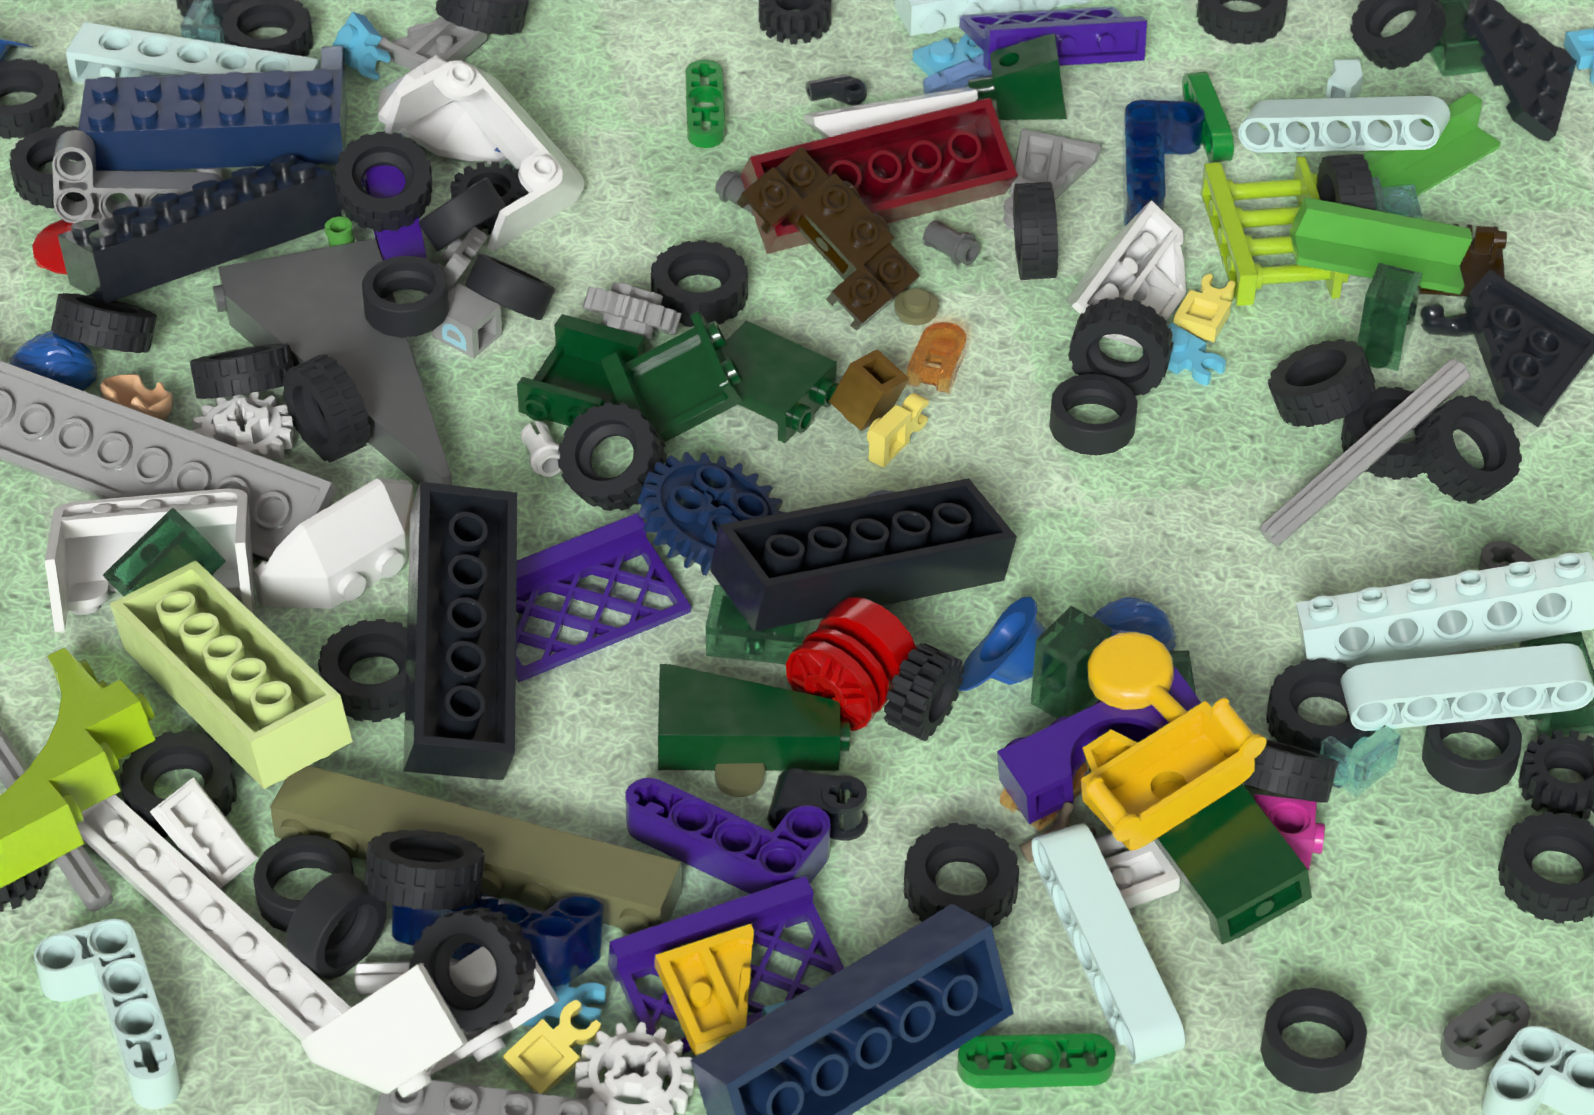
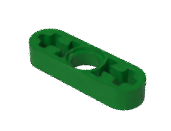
[685,60,725,148]
[1182,71,1234,163]
[957,1033,1115,1089]

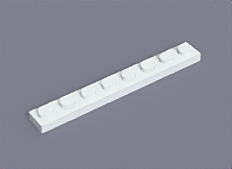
[77,794,351,1041]

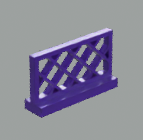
[959,6,1147,70]
[516,513,692,683]
[608,876,844,1054]

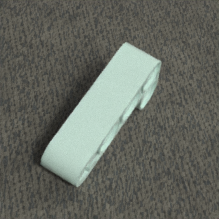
[34,918,181,1109]
[1482,1026,1594,1115]

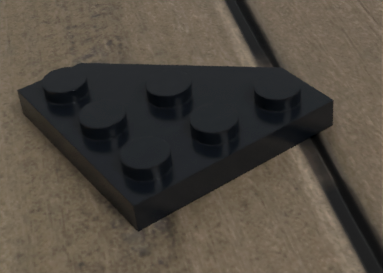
[1462,0,1577,142]
[1463,270,1594,428]

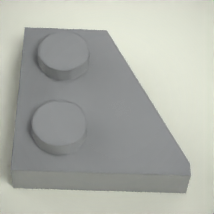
[377,17,487,70]
[1010,129,1101,200]
[423,227,488,299]

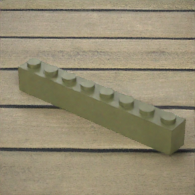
[270,766,682,935]

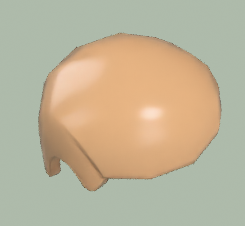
[100,374,174,421]

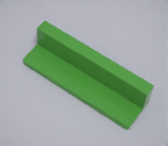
[1362,93,1501,213]
[1289,197,1473,295]

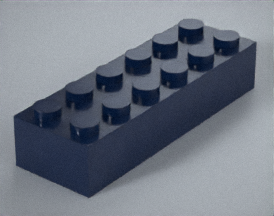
[78,69,348,171]
[690,904,1014,1115]

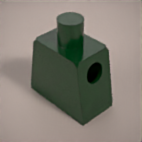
[968,34,1066,120]

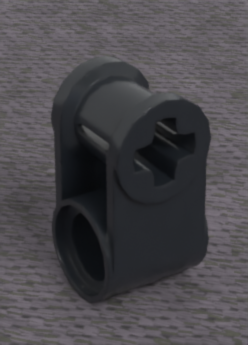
[767,769,868,841]

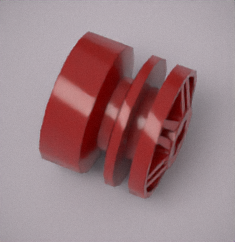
[786,597,917,731]

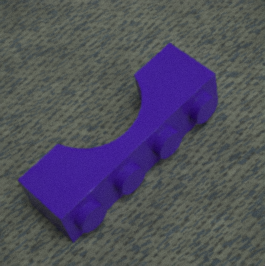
[997,667,1202,824]

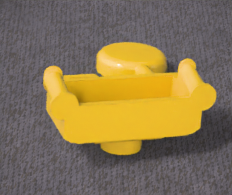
[1081,632,1267,851]

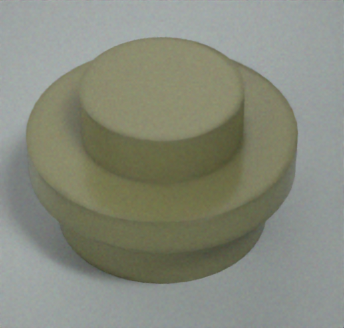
[894,288,939,326]

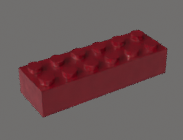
[740,98,1018,254]

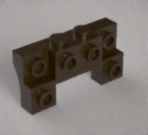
[737,147,920,331]

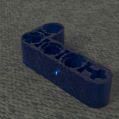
[1122,100,1205,226]
[392,893,604,986]

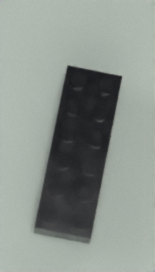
[58,155,342,303]
[710,478,1017,632]
[403,482,517,780]

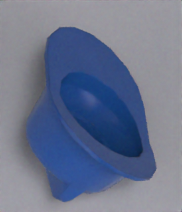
[957,597,1055,691]

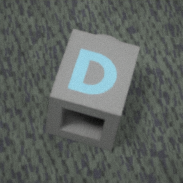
[432,283,502,359]

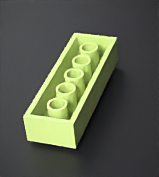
[110,560,353,789]

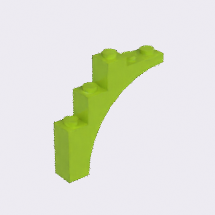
[0,647,155,888]

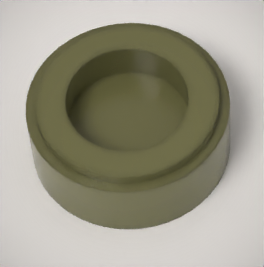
[715,763,765,797]

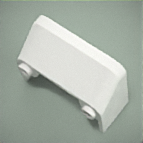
[384,60,584,252]
[45,488,255,632]
[300,946,560,1098]

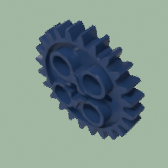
[637,452,785,576]

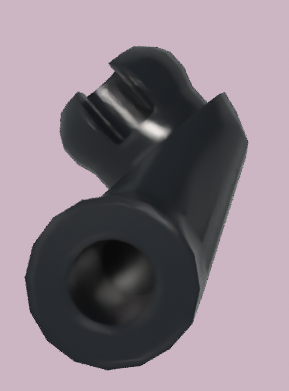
[806,74,867,105]
[1420,304,1474,337]

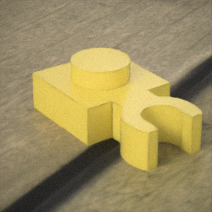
[1173,274,1235,342]
[867,393,929,468]
[503,1000,601,1094]

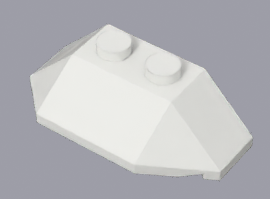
[378,55,507,164]
[804,87,978,138]
[1066,200,1186,348]
[253,478,414,609]

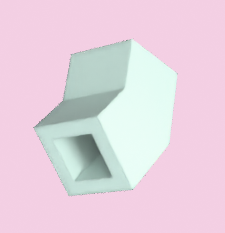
[1326,59,1363,98]

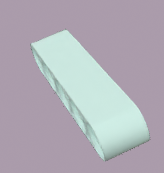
[1238,96,1450,153]
[1341,643,1594,731]
[1031,823,1185,1065]

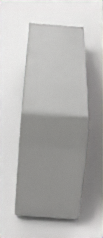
[52,130,223,224]

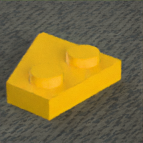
[654,924,754,1056]

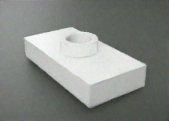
[150,777,258,889]

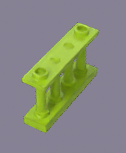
[1201,156,1349,306]

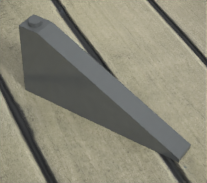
[213,239,452,485]

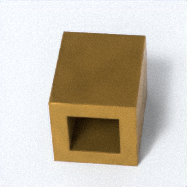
[829,349,910,431]

